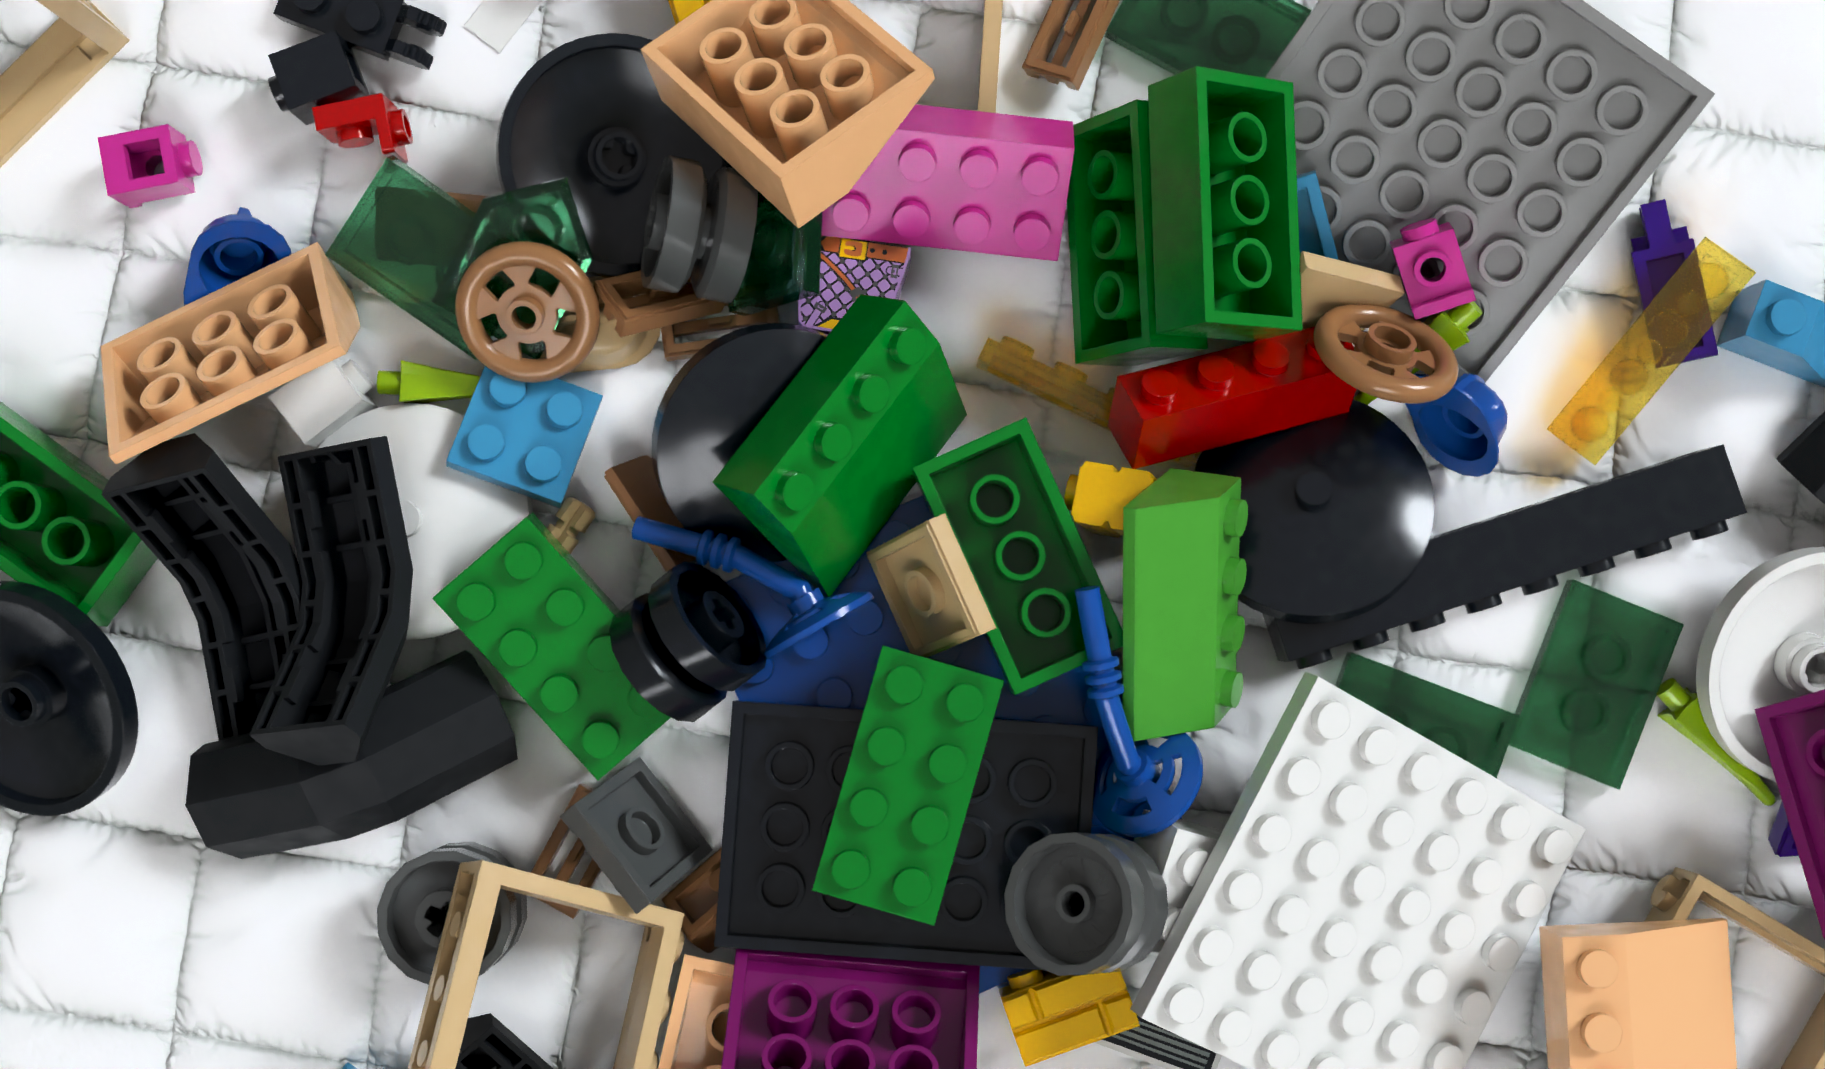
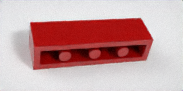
[1107,326,1356,469]

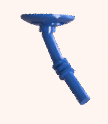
[632,516,874,659]
[1075,586,1203,838]

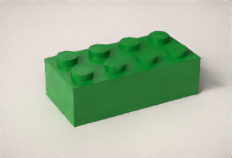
[1148,66,1303,341]
[1067,99,1208,366]
[0,401,158,627]
[913,417,1123,695]
[432,512,671,781]
[812,645,1004,926]

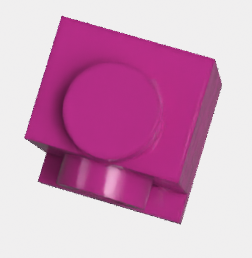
[98,124,203,208]
[1389,218,1476,320]

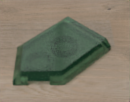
[431,177,593,359]

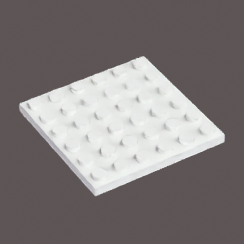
[1131,672,1586,1069]

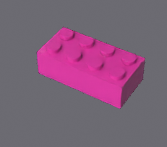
[819,104,1075,261]

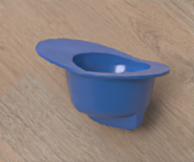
[183,207,291,306]
[1405,373,1508,477]

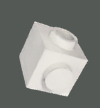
[269,358,378,448]

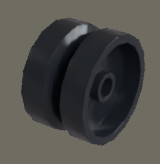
[609,562,767,722]

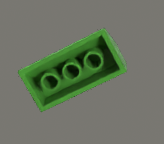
[1123,468,1248,742]

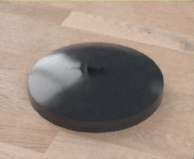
[496,33,733,277]
[652,323,828,562]
[1194,399,1435,624]
[0,581,139,816]

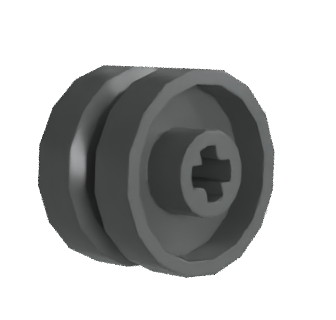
[641,155,758,303]
[1004,832,1168,976]
[377,842,527,985]

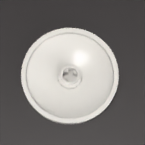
[291,403,533,640]
[1696,547,1825,782]

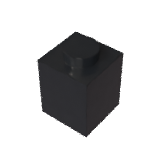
[268,30,369,125]

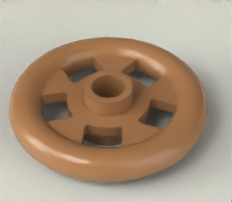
[455,241,600,383]
[1313,304,1459,404]

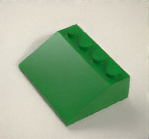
[713,294,967,597]

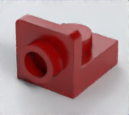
[312,93,413,165]

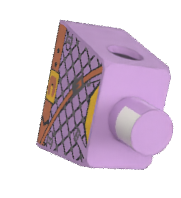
[797,230,911,335]

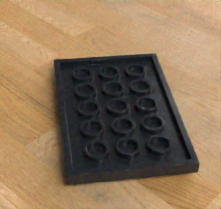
[714,700,1098,970]

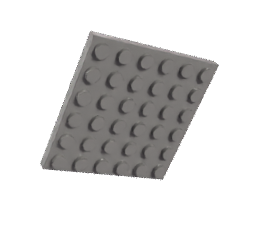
[1264,0,1716,383]

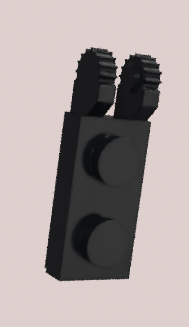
[273,0,447,70]

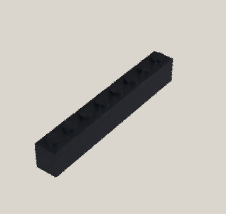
[1262,444,1747,669]

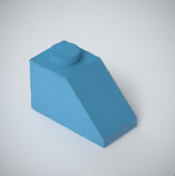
[1717,280,1825,388]

